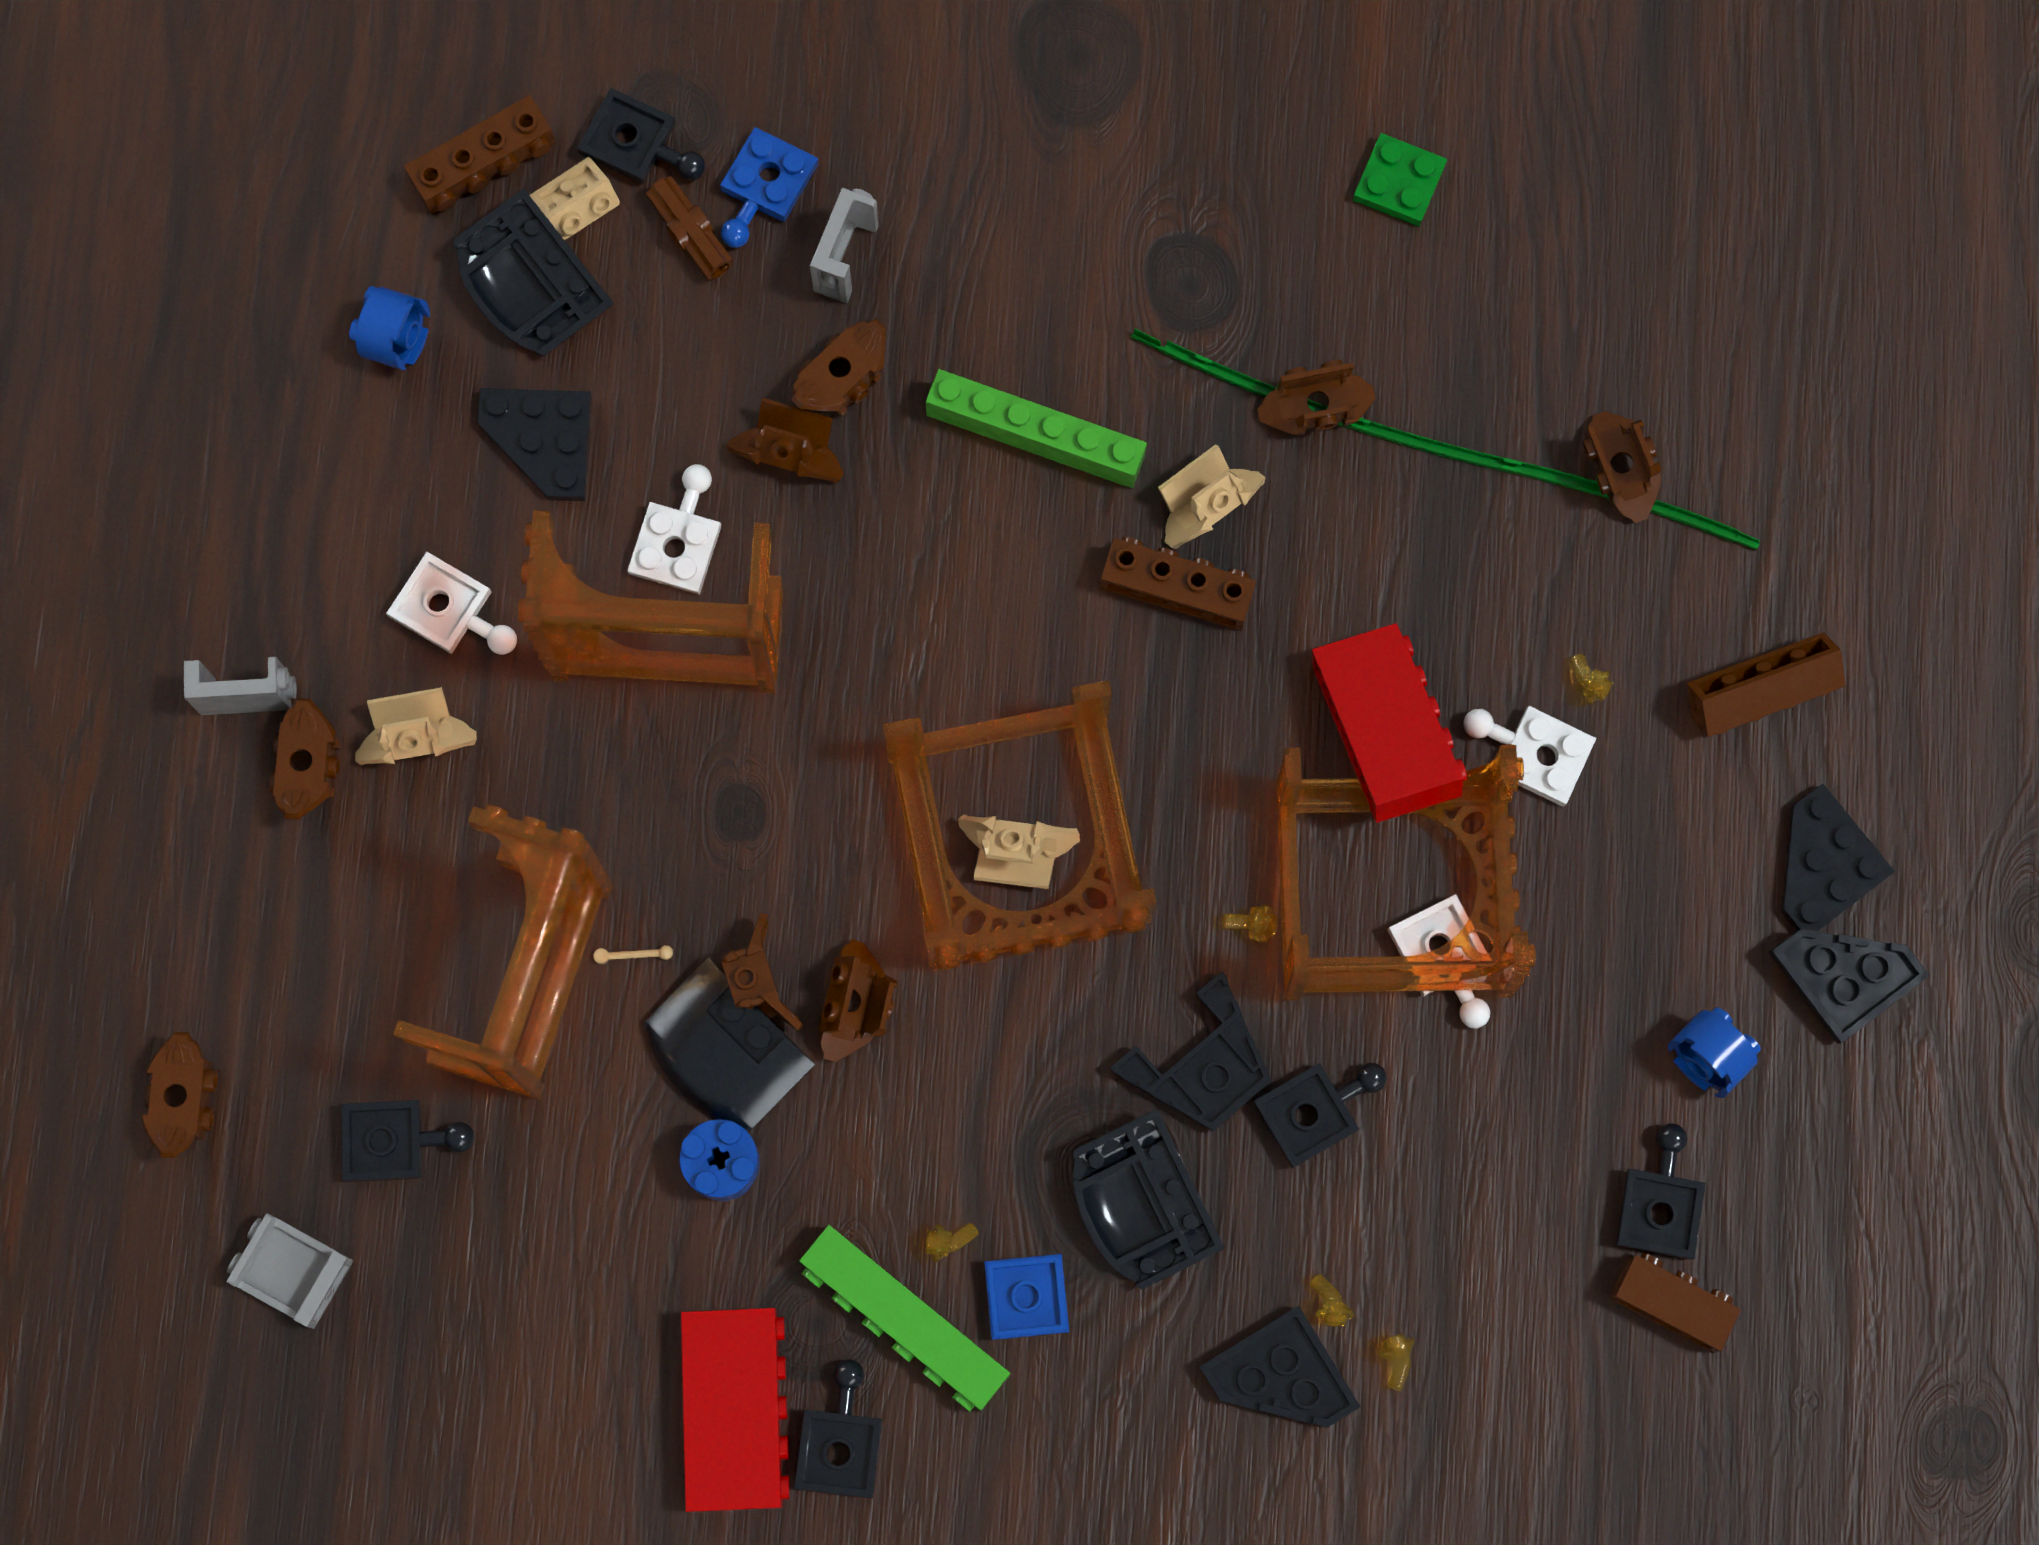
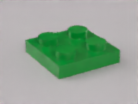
[1353,133,1447,227]

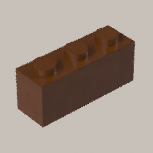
[1609,1253,1741,1353]

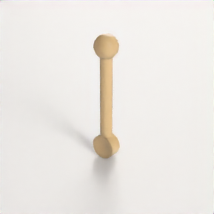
[593,945,673,964]

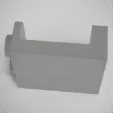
[810,188,879,304]
[184,657,297,715]
[227,1213,354,1329]

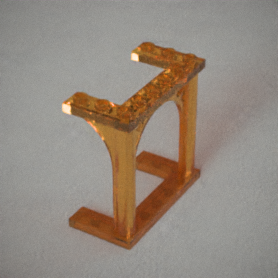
[518,510,784,694]
[883,680,1157,970]
[1276,745,1536,1001]
[393,804,613,1100]

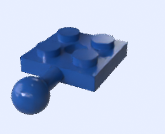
[720,127,819,248]

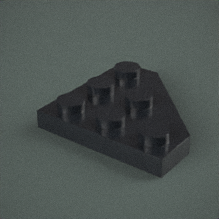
[478,388,592,501]
[1781,784,1895,932]
[1768,928,1930,1044]
[1199,1306,1361,1428]

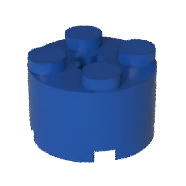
[349,286,430,370]
[1668,1007,1761,1098]
[680,1119,760,1201]

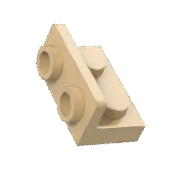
[530,157,620,240]

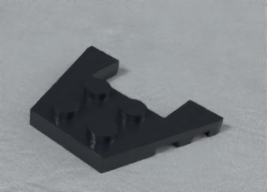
[1110,971,1271,1132]

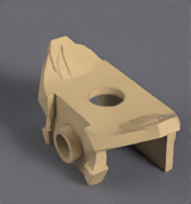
[1158,444,1266,549]
[355,687,477,765]
[958,814,1080,889]

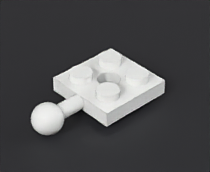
[627,464,722,595]
[386,552,517,655]
[1463,706,1596,807]
[1387,894,1492,1028]

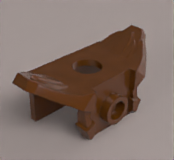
[791,318,886,415]
[1257,360,1376,435]
[726,398,844,483]
[1583,411,1661,523]
[269,698,341,819]
[721,913,803,1032]
[819,939,898,1062]
[142,1032,218,1158]

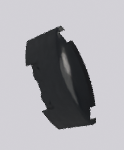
[453,188,614,357]
[644,957,816,1130]
[1072,1109,1225,1290]

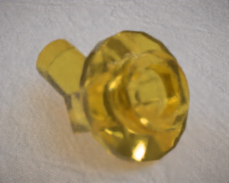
[1570,654,1614,705]
[1222,905,1278,943]
[925,1223,978,1263]
[1310,1274,1354,1326]
[1379,1333,1415,1391]

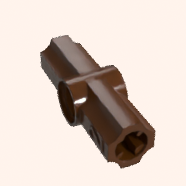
[646,176,734,281]

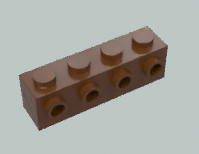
[404,95,556,214]
[1100,537,1257,631]
[1687,632,1846,737]

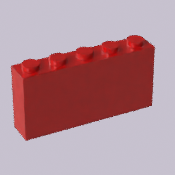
[1312,623,1467,823]
[681,1308,790,1512]

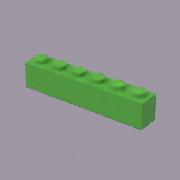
[926,369,1147,489]
[799,1225,1011,1412]

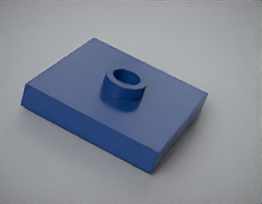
[984,1254,1069,1340]

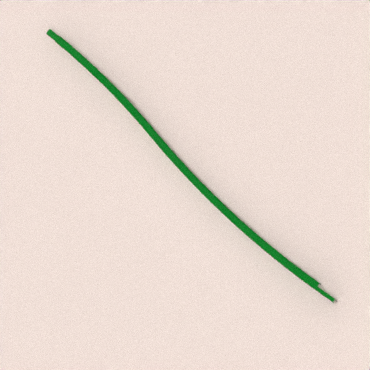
[1131,328,1760,550]

